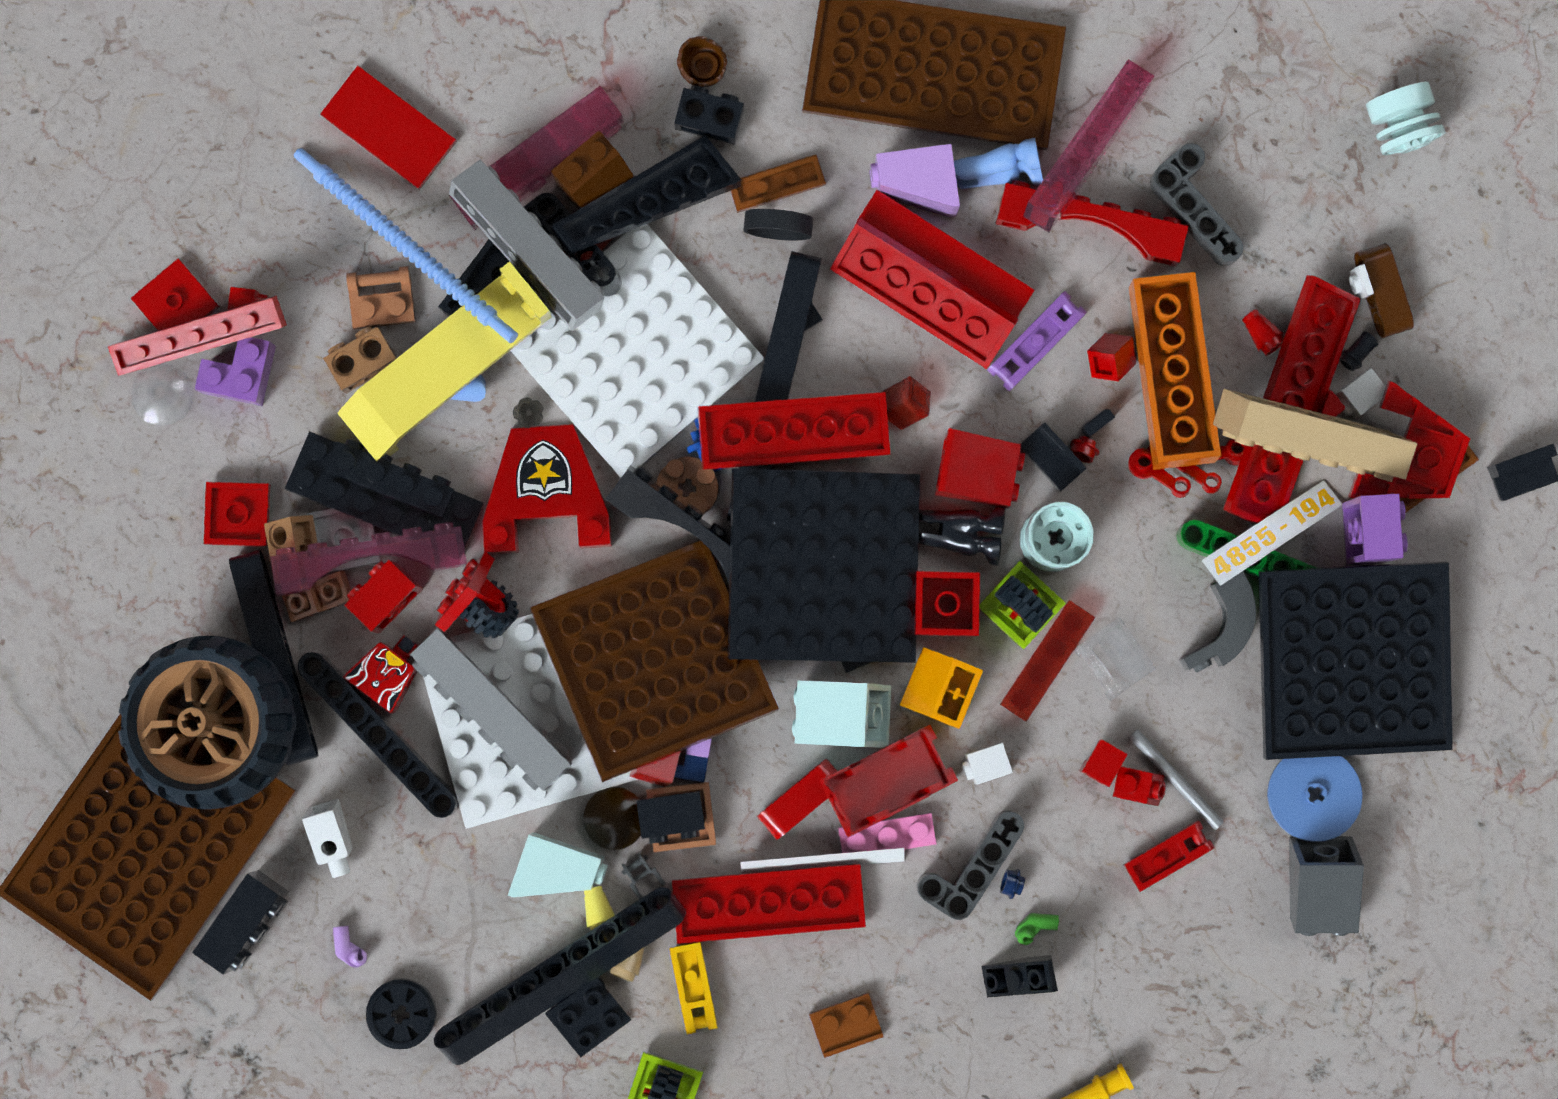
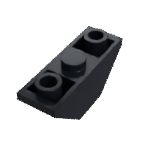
[981,955,1058,998]

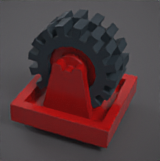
[435,552,519,638]

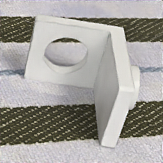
[1349,264,1374,300]

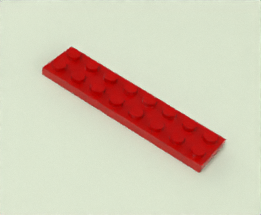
[1223,275,1361,524]

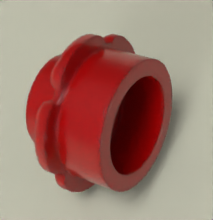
[1070,436,1100,463]

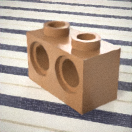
[323,326,397,394]
[264,515,323,585]

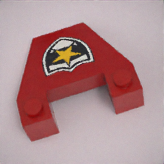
[482,424,612,555]

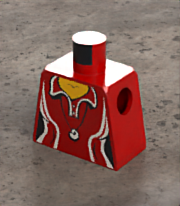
[343,634,418,713]

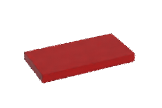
[320,65,457,190]

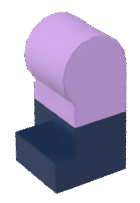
[674,738,712,782]

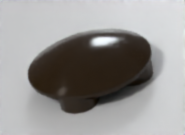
[583,787,641,850]

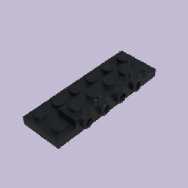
[285,431,484,561]

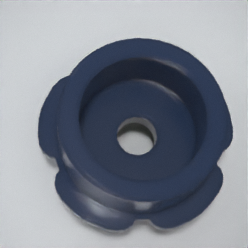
[1000,869,1025,899]

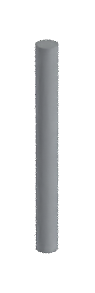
[1129,729,1224,830]

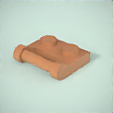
[346,266,416,330]

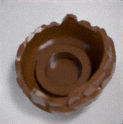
[677,36,727,87]

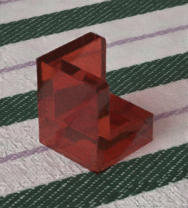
[883,376,931,430]

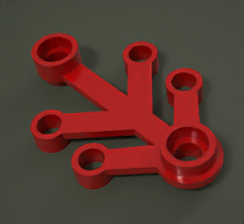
[1128,439,1246,498]

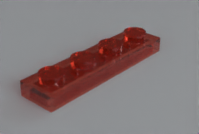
[999,600,1095,722]

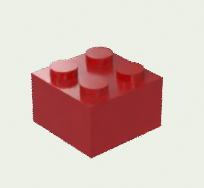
[344,560,423,634]
[915,571,980,637]

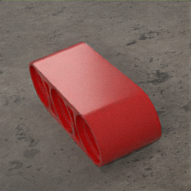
[757,758,837,840]

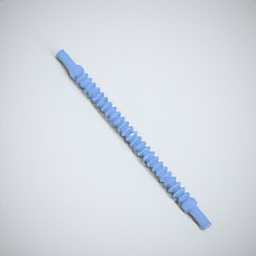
[294,148,518,343]

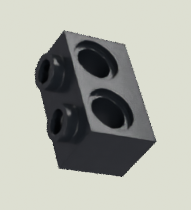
[674,86,744,145]

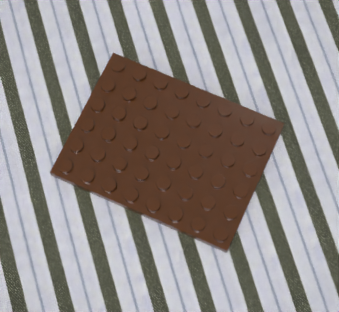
[0,714,297,1001]

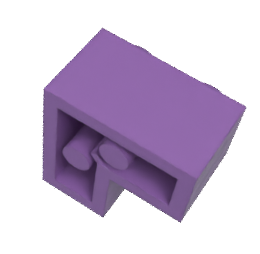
[195,337,276,406]

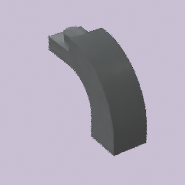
[1179,571,1256,672]

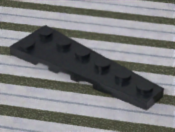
[553,135,742,254]

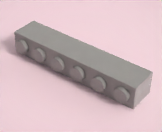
[449,159,605,331]
[410,628,572,791]

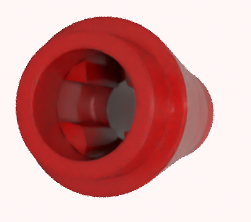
[1242,309,1284,357]

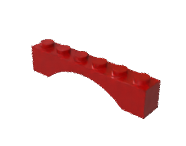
[995,180,1188,267]

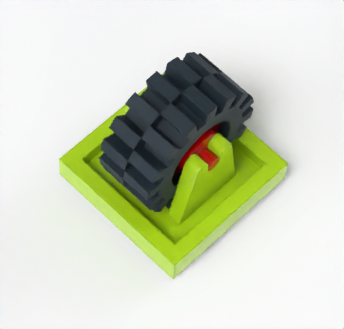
[979,561,1066,649]
[628,1052,703,1099]

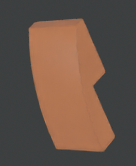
[281,570,351,622]

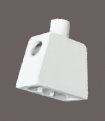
[302,799,352,878]

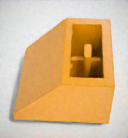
[900,647,983,729]

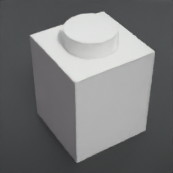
[1336,368,1386,418]
[962,743,1013,785]

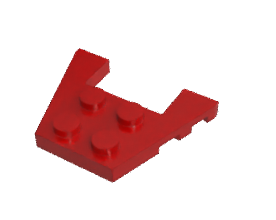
[1348,381,1471,499]

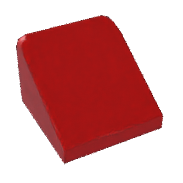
[1320,390,1345,417]

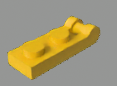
[669,942,718,1035]

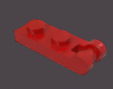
[1123,820,1215,892]

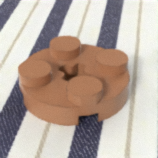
[656,457,719,515]

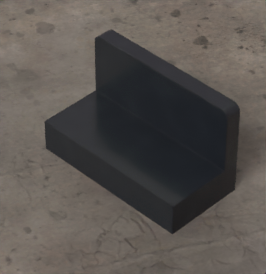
[1020,422,1087,492]
[1487,443,1558,501]

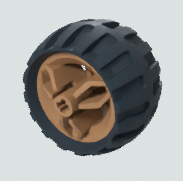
[118,635,296,809]

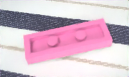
[838,813,936,853]

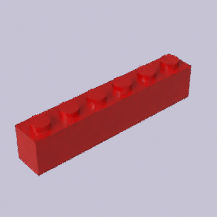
[857,190,1035,318]

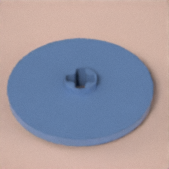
[1267,756,1362,842]

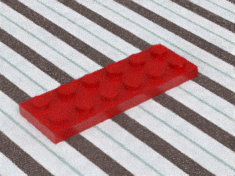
[830,218,1019,369]
[697,392,891,470]
[672,864,866,944]

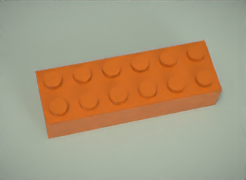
[1129,272,1221,470]

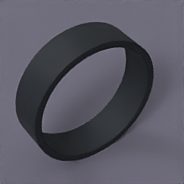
[743,209,813,241]

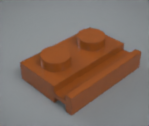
[809,993,884,1058]

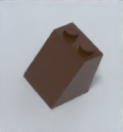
[551,130,635,210]

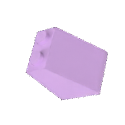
[869,144,960,217]

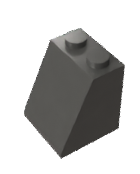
[1289,836,1364,936]

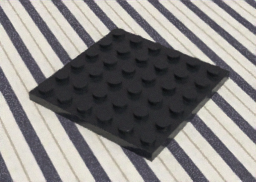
[728,468,920,663]
[1258,561,1453,760]

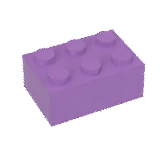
[1342,494,1408,565]

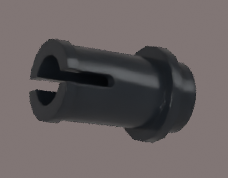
[1339,331,1379,371]

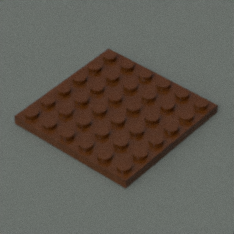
[530,541,779,782]

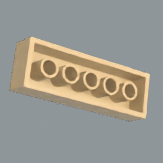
[1213,388,1417,482]

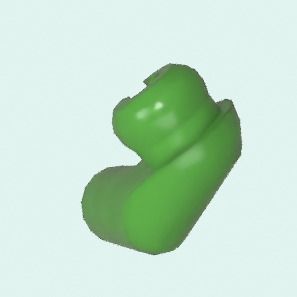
[1015,913,1059,945]

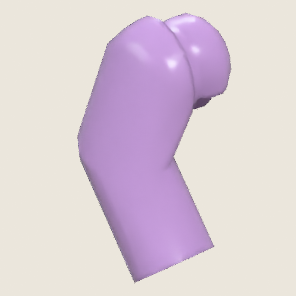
[333,926,367,968]

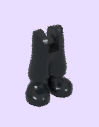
[918,506,1006,566]

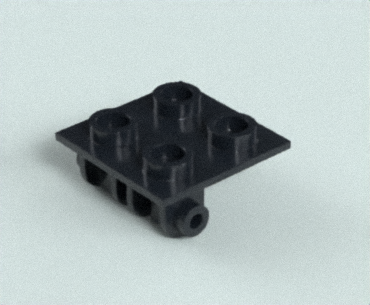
[545,976,631,1058]

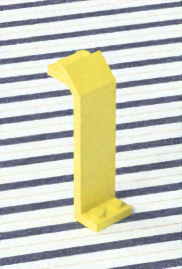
[337,261,552,462]

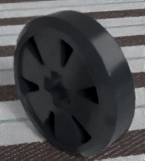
[366,978,437,1049]

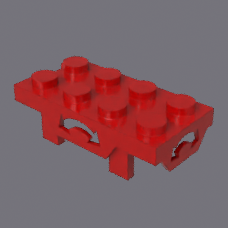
[819,725,958,837]

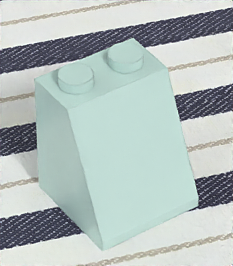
[792,680,891,748]
[508,832,608,897]

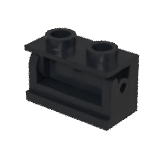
[636,791,706,844]

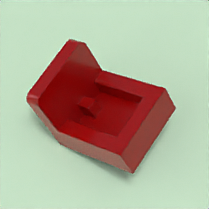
[1113,766,1166,806]

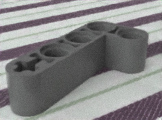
[1150,143,1244,266]
[917,811,1024,920]

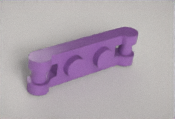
[987,291,1087,392]

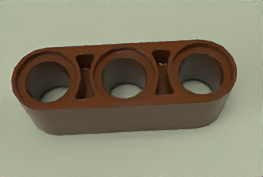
[1354,243,1414,338]

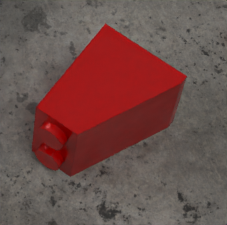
[935,428,1025,508]

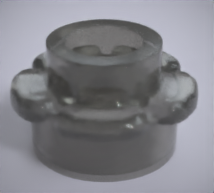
[513,397,544,428]

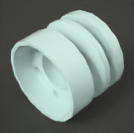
[1366,82,1446,155]
[1020,502,1093,572]

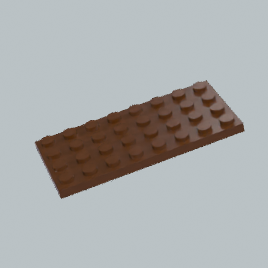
[802,0,1066,150]

